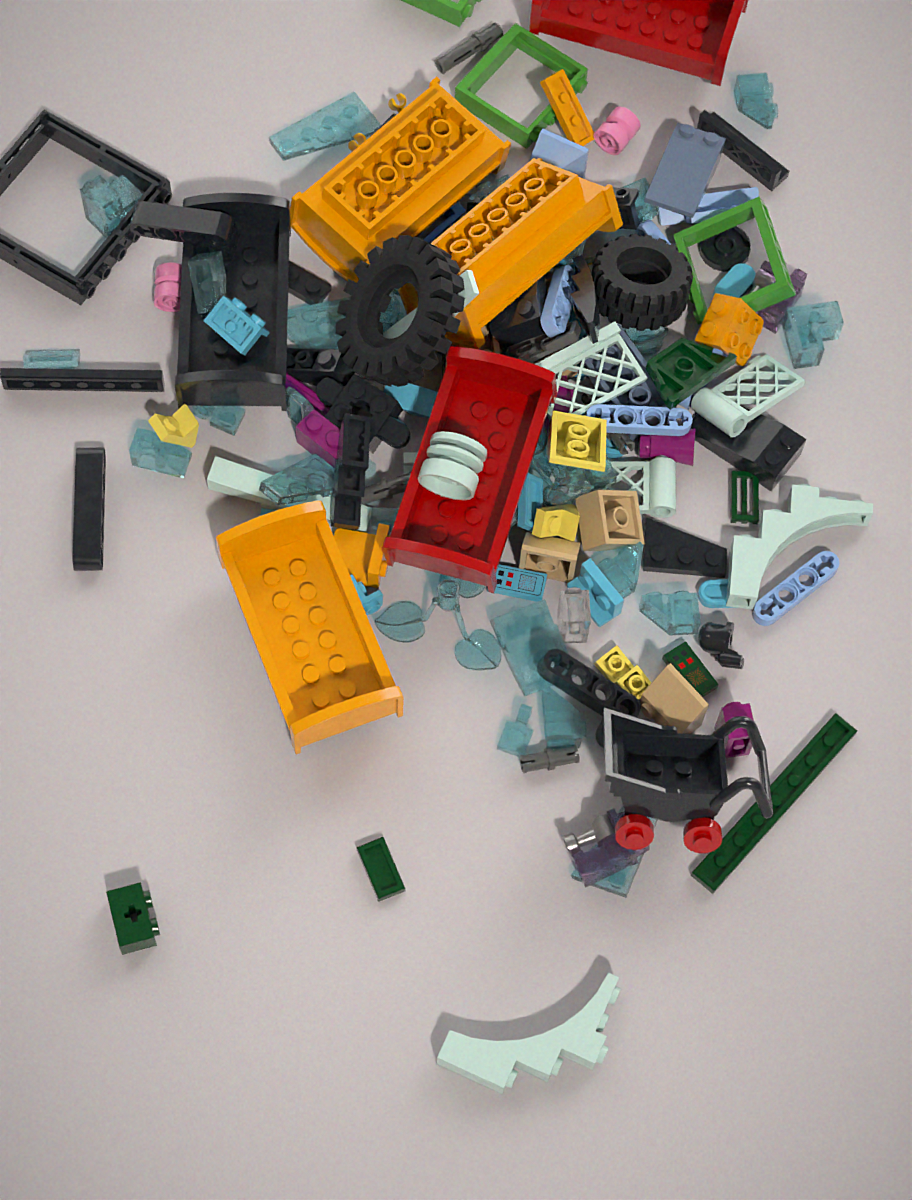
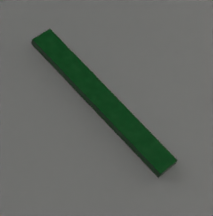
[691,713,858,894]

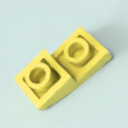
[593,645,651,700]

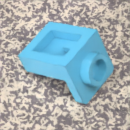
[350,574,383,615]

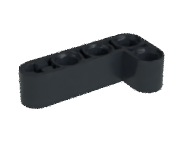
[129,201,240,262]
[537,649,641,748]

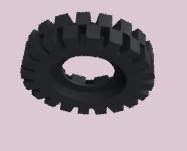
[336,235,465,387]

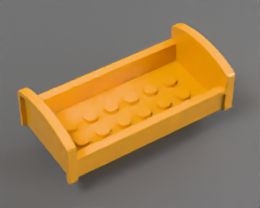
[290,77,511,283]
[398,158,623,349]
[216,501,404,755]

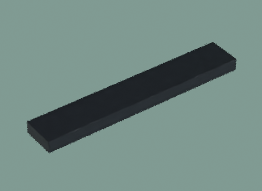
[0,368,165,392]

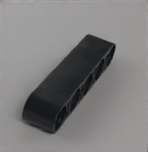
[73,447,106,571]

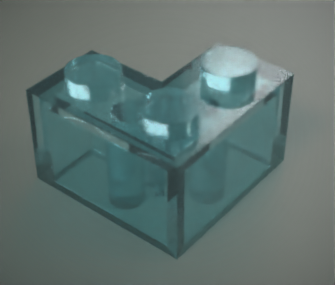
[80,175,143,238]
[782,301,844,369]

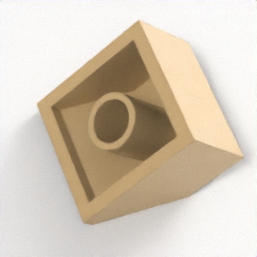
[575,490,645,551]
[519,532,580,583]
[640,663,709,734]

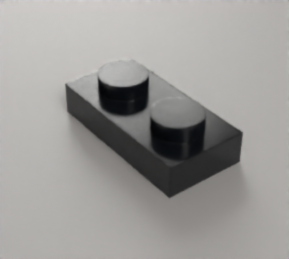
[288,261,332,309]

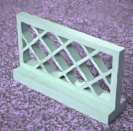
[535,322,647,421]

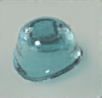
[622,326,669,357]

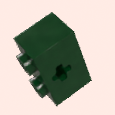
[106,882,160,955]

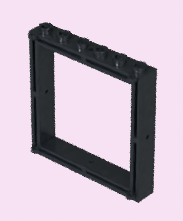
[0,110,172,306]

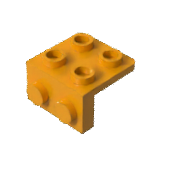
[694,293,764,366]
[334,523,390,588]

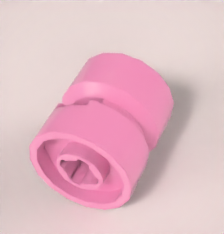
[594,106,641,155]
[154,263,182,312]

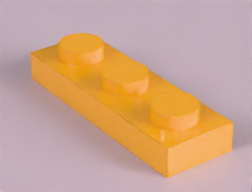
[540,69,594,146]

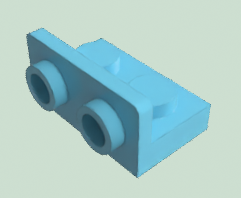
[204,296,270,355]
[567,558,624,627]

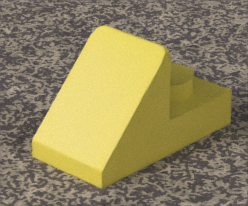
[148,404,199,448]
[532,504,580,542]

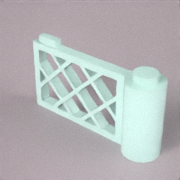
[691,354,805,437]
[567,455,676,518]

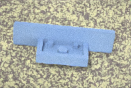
[658,187,759,226]

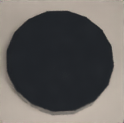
[699,226,751,272]

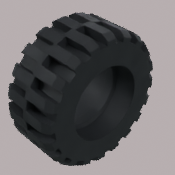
[591,234,693,331]

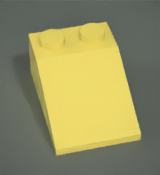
[546,411,607,472]

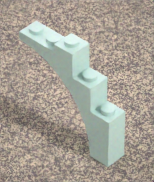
[726,484,873,610]
[437,973,621,1094]

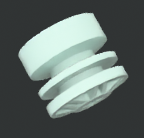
[418,431,487,500]

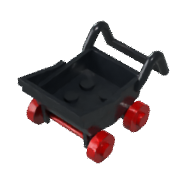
[603,708,773,853]

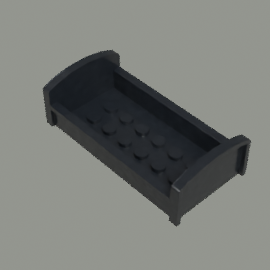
[175,193,291,411]

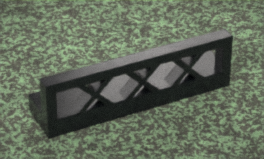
[697,110,790,192]

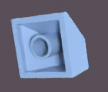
[529,128,589,179]

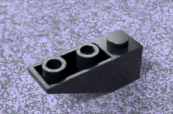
[286,348,355,386]

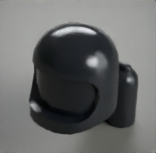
[698,622,744,669]

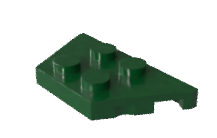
[645,338,737,410]

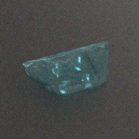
[287,297,350,349]

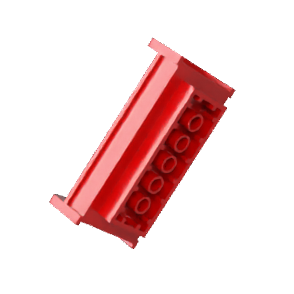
[529,0,748,86]
[382,346,557,594]

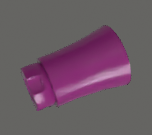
[639,429,695,466]

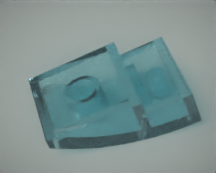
[490,599,577,697]

